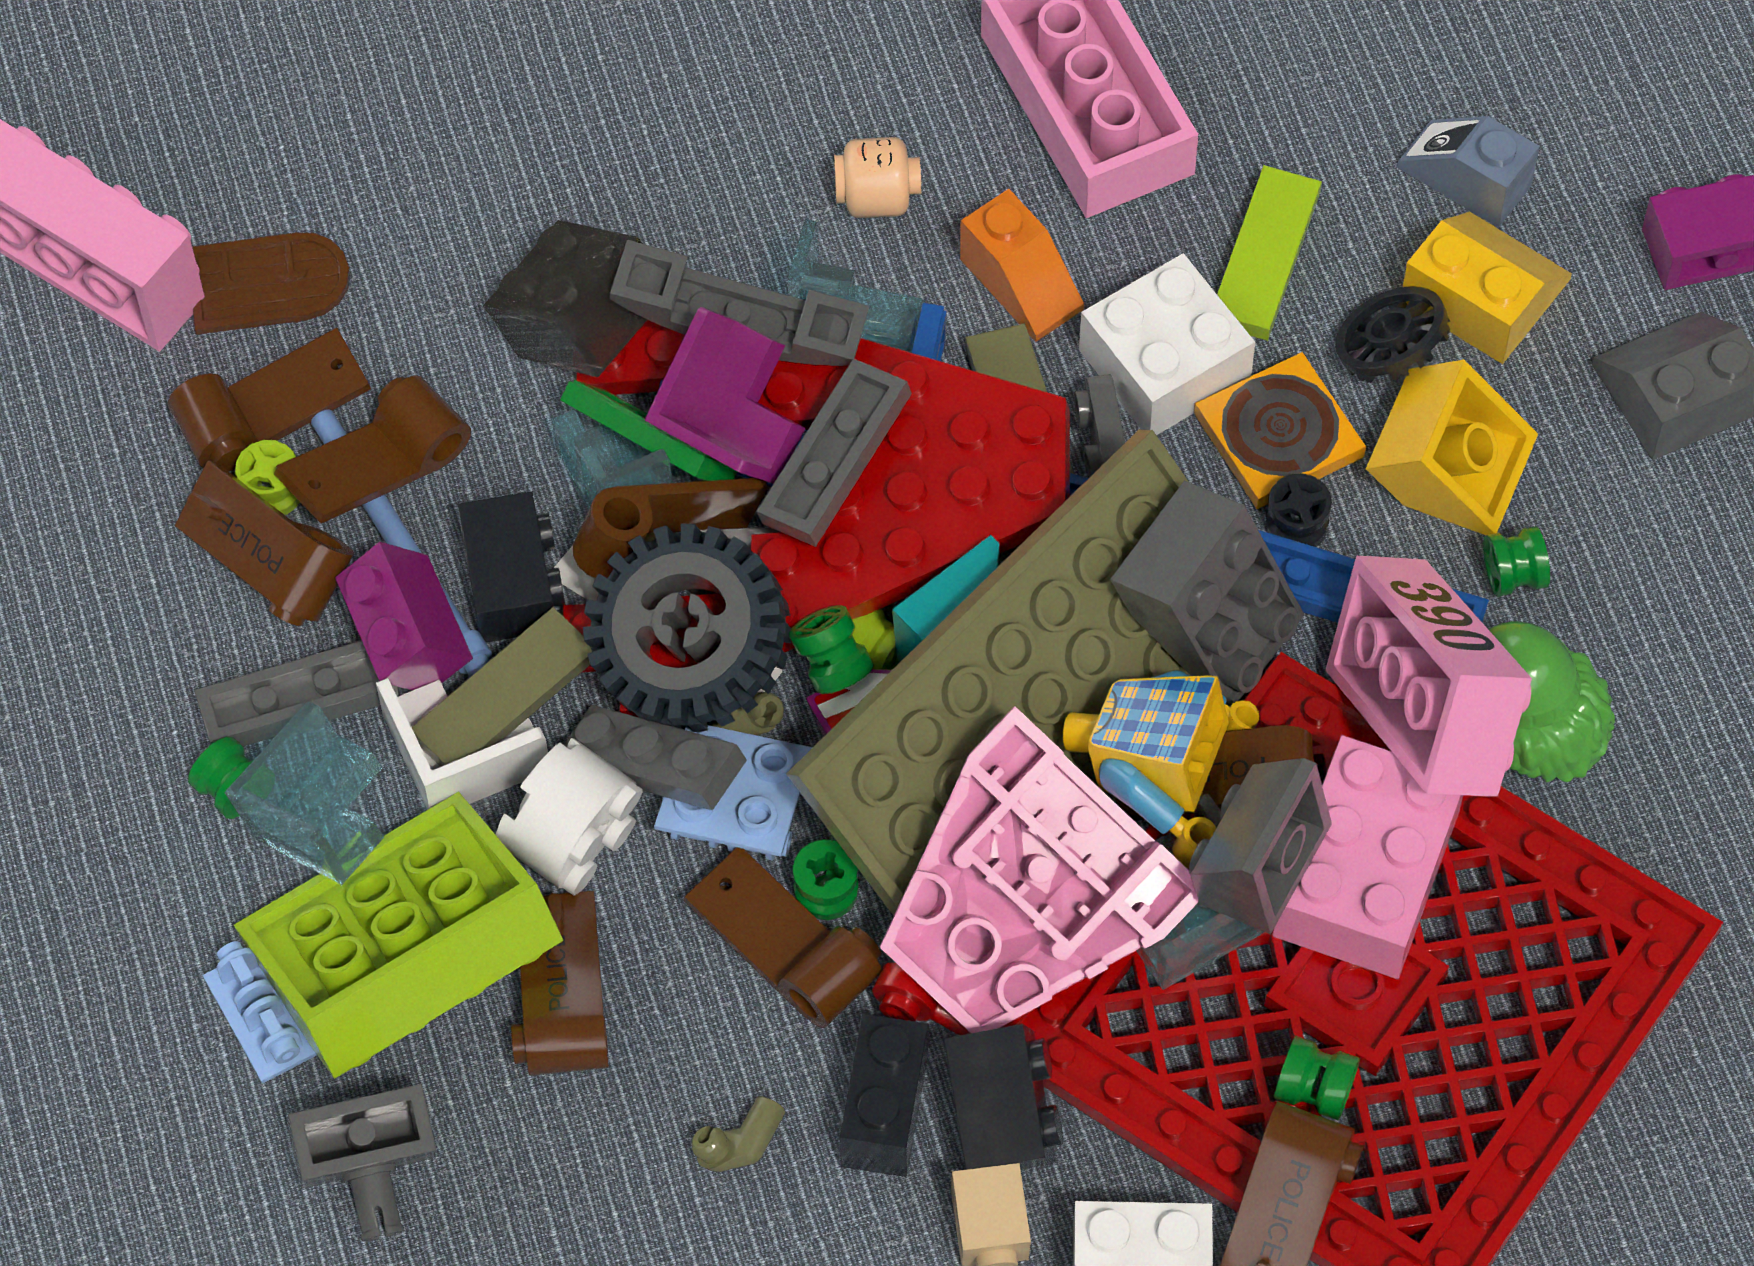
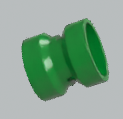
[789,605,874,694]
[1274,1036,1360,1121]

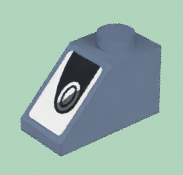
[1397,116,1540,227]

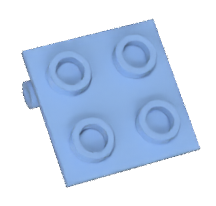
[654,725,813,861]
[203,941,317,1084]

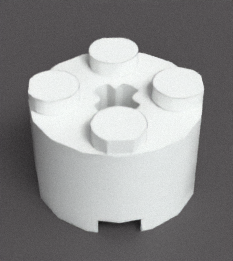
[496,738,643,896]

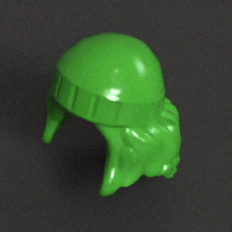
[1488,621,1615,783]

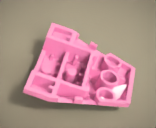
[880,706,1199,1034]

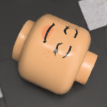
[834,137,921,218]

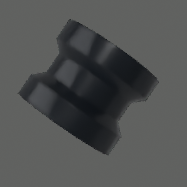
[1266,473,1332,547]

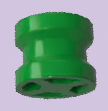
[1483,526,1550,597]
[188,736,271,819]
[793,839,859,920]

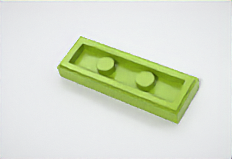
[1217,165,1322,341]

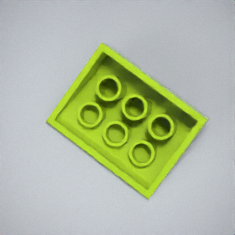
[234,792,564,1079]

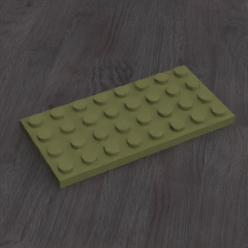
[786,429,1191,916]

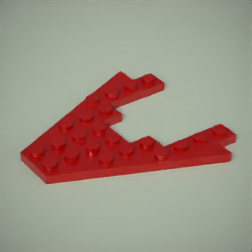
[563,316,1070,717]

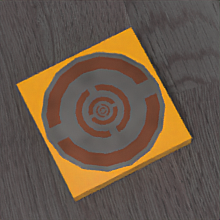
[1194,352,1366,509]

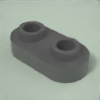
[1074,374,1125,478]

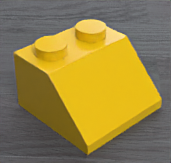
[1403,211,1572,364]
[1366,360,1538,535]

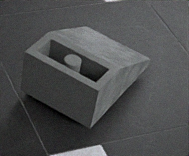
[1110,480,1304,707]

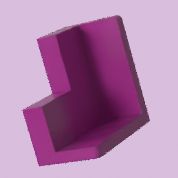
[645,307,805,484]

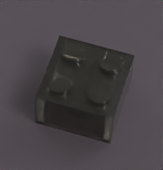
[483,220,648,377]

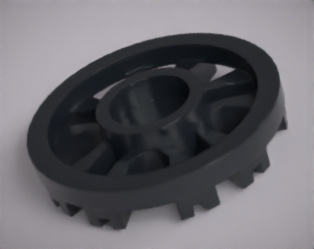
[1335,286,1450,383]

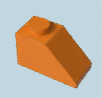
[960,189,1084,342]

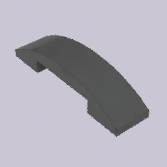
[610,240,869,366]

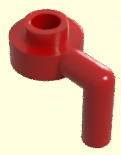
[872,962,971,1036]

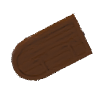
[192,232,350,335]

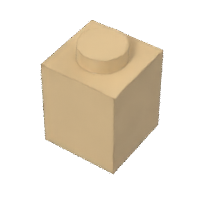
[951,1163,1031,1266]

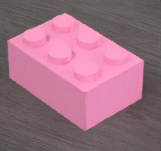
[1273,735,1463,980]

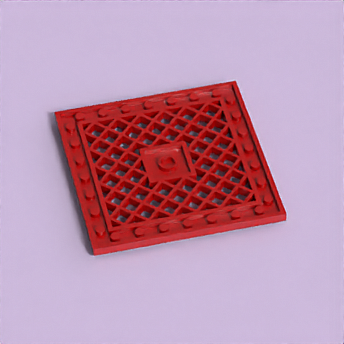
[1000,652,1723,1266]

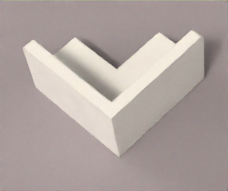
[376,678,548,810]

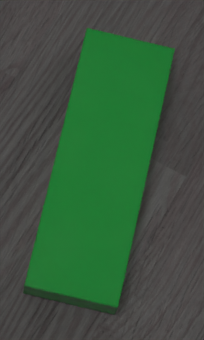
[560,380,738,481]

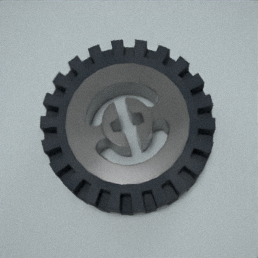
[583,524,791,732]

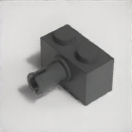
[287,1084,436,1242]

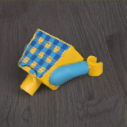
[1063,670,1259,868]

